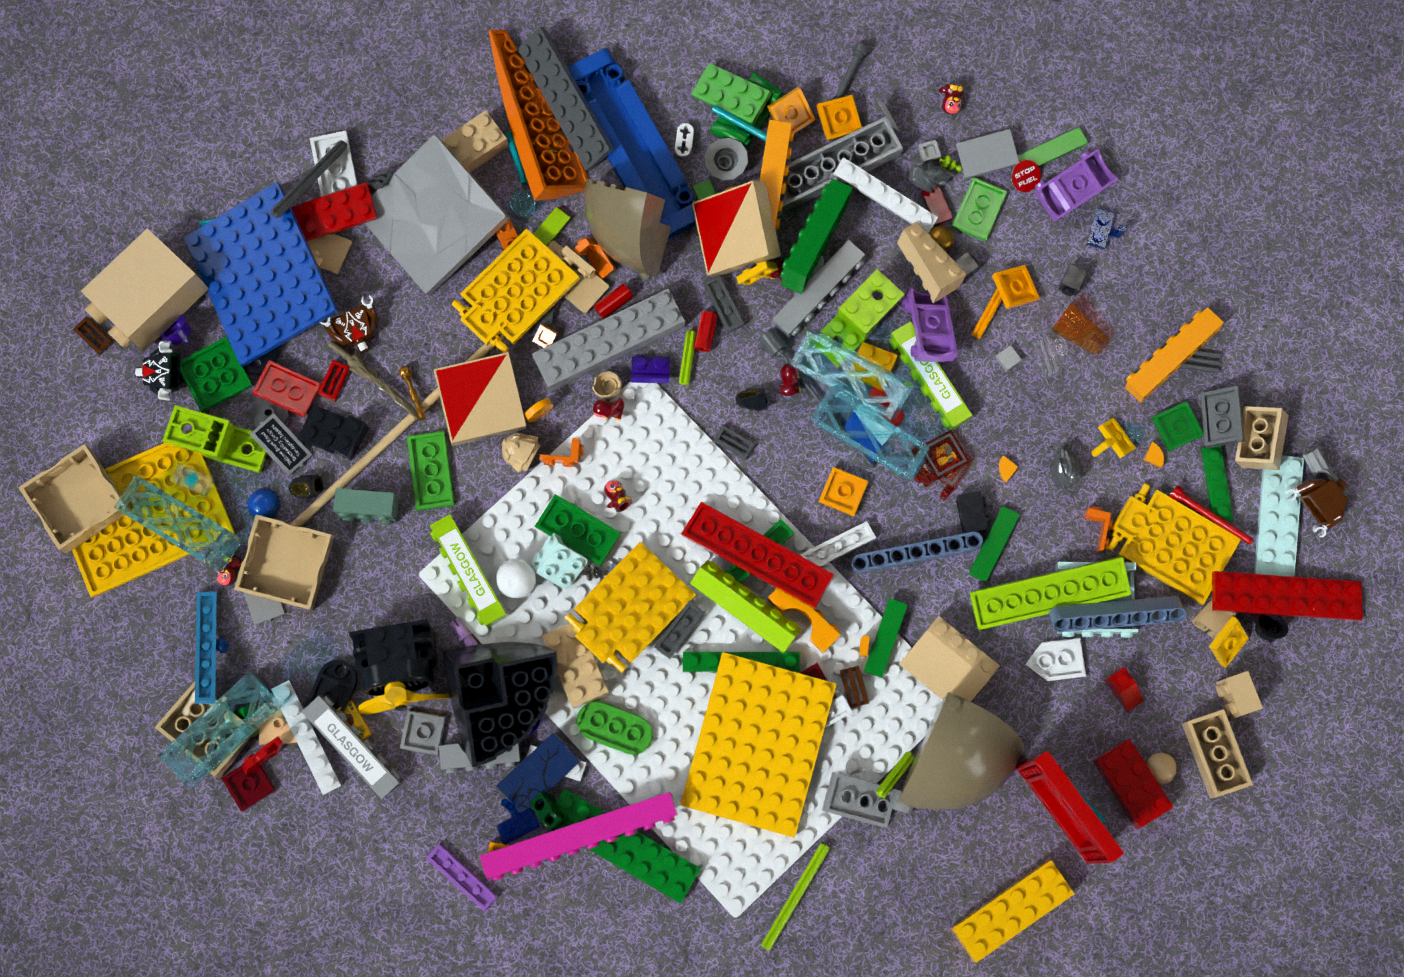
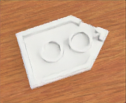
[1025,638,1086,681]

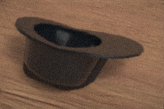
[1251,614,1288,643]

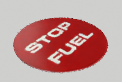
[1012,160,1041,193]

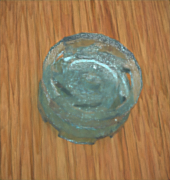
[509,190,537,219]

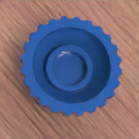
[247,488,280,519]

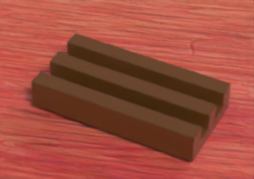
[73,316,114,355]
[839,665,869,708]

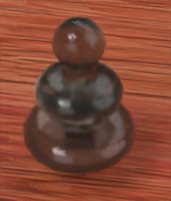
[582,565,608,581]

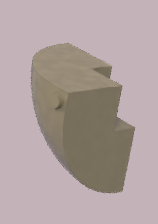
[584,179,671,279]
[897,692,1025,811]

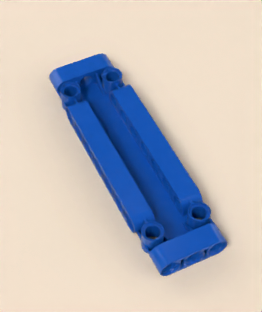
[568,48,696,241]

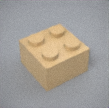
[1216,671,1263,719]

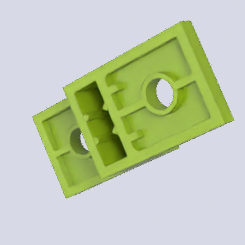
[811,269,905,368]
[162,405,267,473]

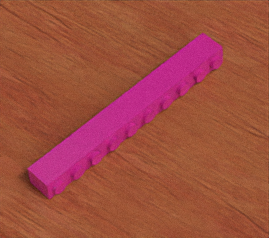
[480,792,678,881]

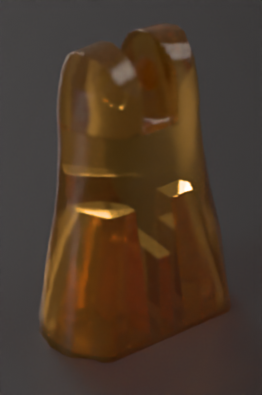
[1051,301,1109,354]

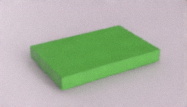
[952,177,1008,242]

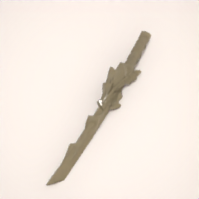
[328,341,418,420]

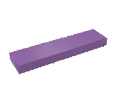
[426,843,498,912]

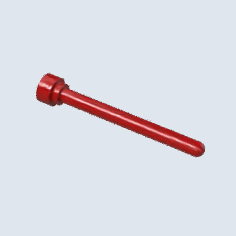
[1169,485,1253,544]

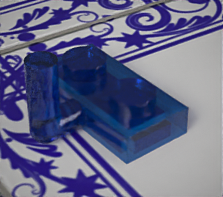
[1086,209,1126,249]
[497,799,540,845]

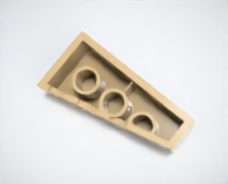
[897,222,966,303]

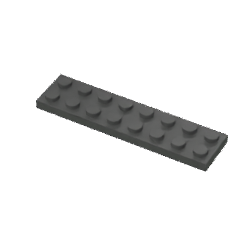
[517,27,614,171]

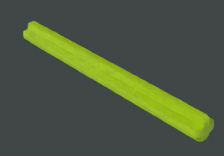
[761,843,830,950]

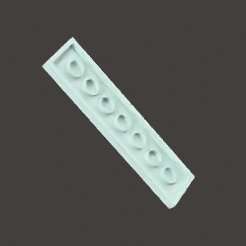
[1254,455,1304,577]

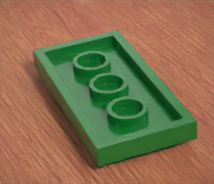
[535,494,621,567]

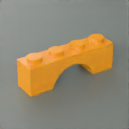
[767,588,840,654]

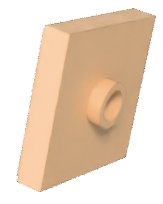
[258,704,297,745]

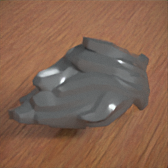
[909,162,954,193]
[1050,442,1083,489]

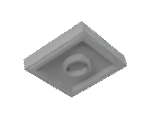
[400,710,447,756]

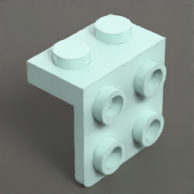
[532,533,588,589]

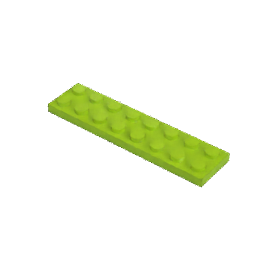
[969,556,1131,630]

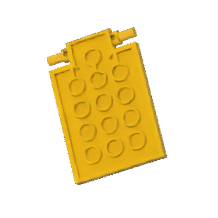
[452,228,580,353]
[1107,483,1241,605]
[565,541,696,673]

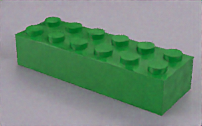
[780,179,852,295]

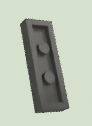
[703,275,744,334]
[654,601,705,660]

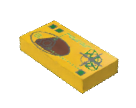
[337,700,372,739]

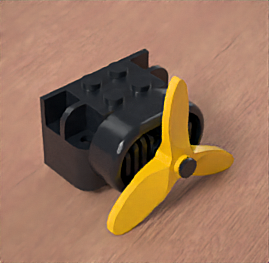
[349,619,450,715]

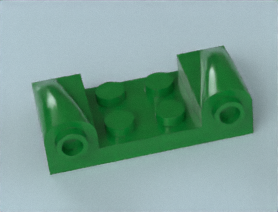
[710,72,784,149]

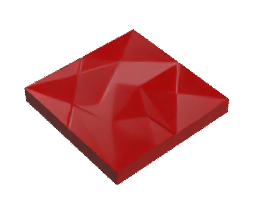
[1016,750,1125,864]

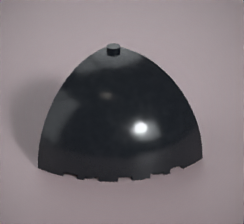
[442,642,557,767]

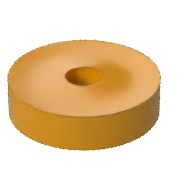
[524,398,553,423]

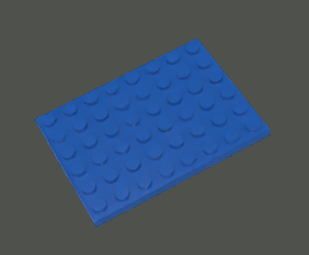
[184,182,339,367]

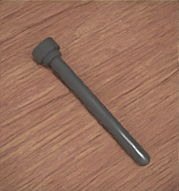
[833,43,869,100]

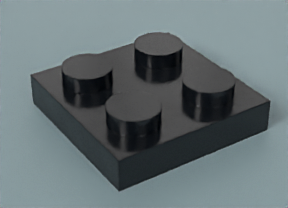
[297,404,347,454]

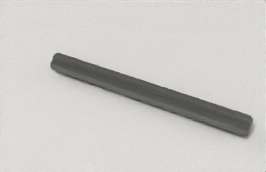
[271,140,348,218]

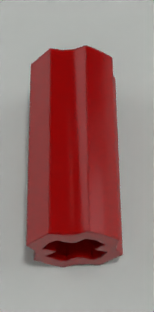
[594,284,633,319]
[694,311,718,352]

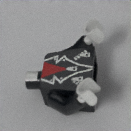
[135,341,180,401]

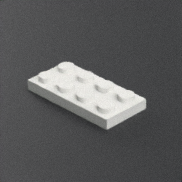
[310,131,358,197]

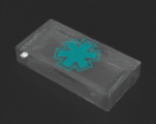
[170,463,215,497]

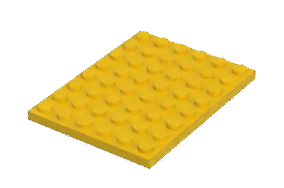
[72,431,236,598]
[680,652,836,838]

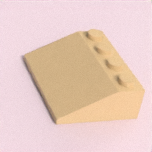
[899,616,1000,702]
[155,681,255,779]

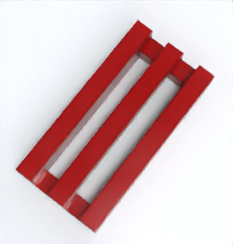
[317,360,350,402]

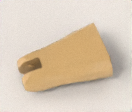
[1192,599,1237,639]

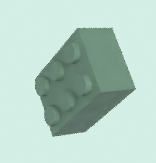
[333,488,400,525]

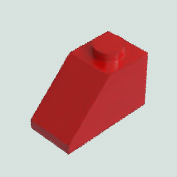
[1104,667,1144,712]

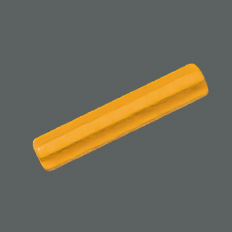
[972,288,1002,339]

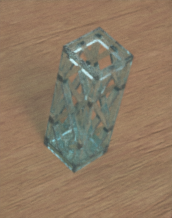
[790,330,914,421]
[810,387,930,482]
[114,475,242,573]
[158,671,283,789]

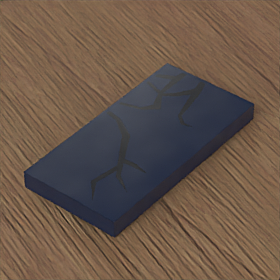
[496,732,581,815]

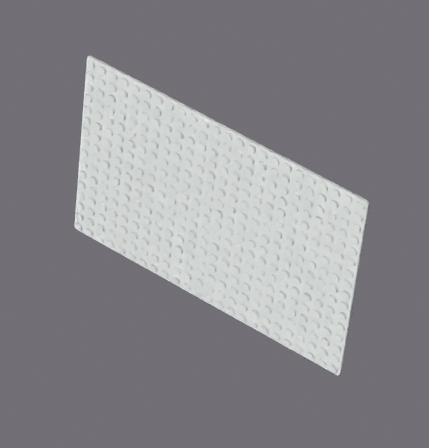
[419,381,942,918]

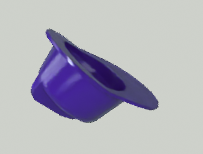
[160,315,191,345]

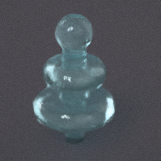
[1124,422,1143,443]

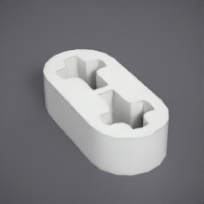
[675,123,694,159]

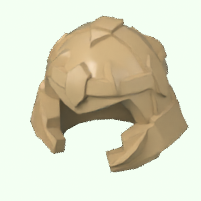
[501,433,541,473]

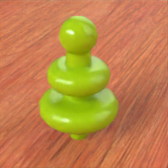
[939,155,962,172]

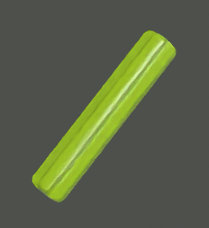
[679,330,696,385]
[876,752,915,798]

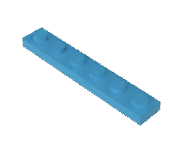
[195,592,217,704]

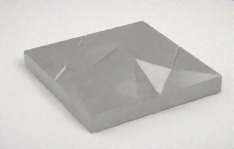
[365,134,510,295]

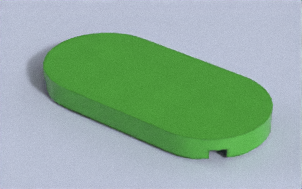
[577,701,653,755]

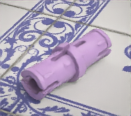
[449,617,478,647]

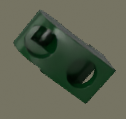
[529,791,565,831]

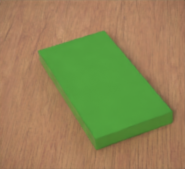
[407,431,455,511]

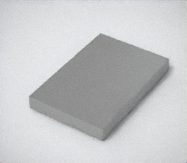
[956,129,1019,180]

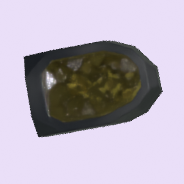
[735,388,768,412]
[288,474,323,498]

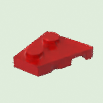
[242,737,283,775]

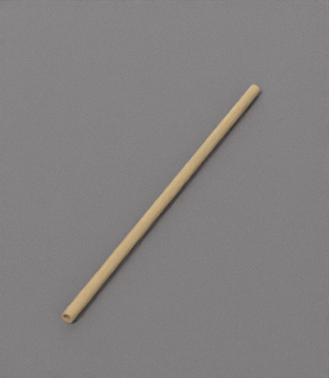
[291,333,505,527]

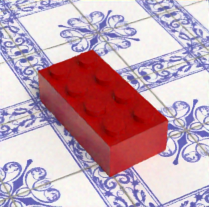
[1093,739,1174,829]

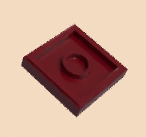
[221,765,276,812]

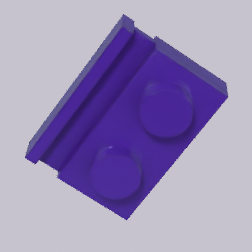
[631,356,670,383]

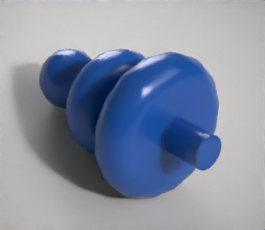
[216,637,230,654]

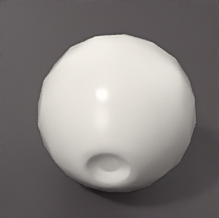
[497,559,536,598]

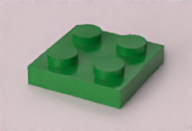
[1151,401,1204,452]

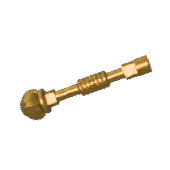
[398,366,426,421]

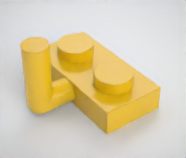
[736,261,778,285]
[1091,417,1136,459]

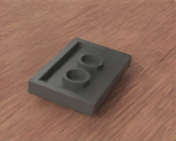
[1201,385,1245,448]

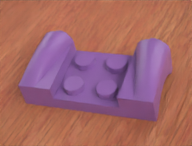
[1034,149,1118,222]
[902,288,958,362]

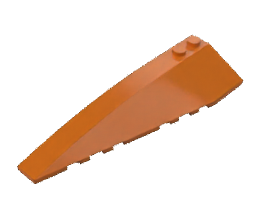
[489,29,588,201]

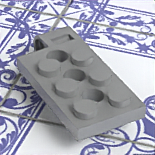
[822,772,913,828]

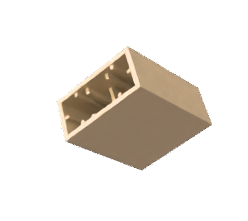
[81,228,209,352]

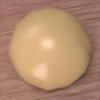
[592,371,622,400]
[1146,752,1177,785]

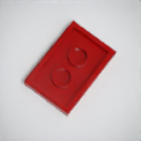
[252,360,321,418]

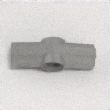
[1302,447,1349,496]

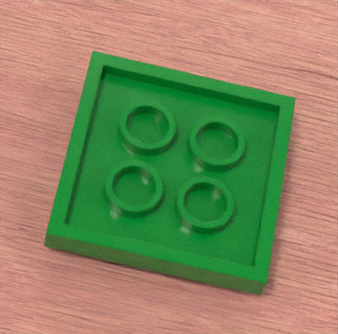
[180,336,253,413]

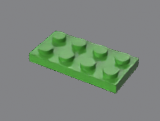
[691,63,772,126]

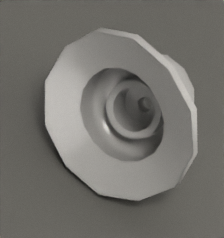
[704,138,748,181]

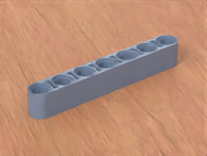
[851,532,983,574]
[1049,596,1187,632]

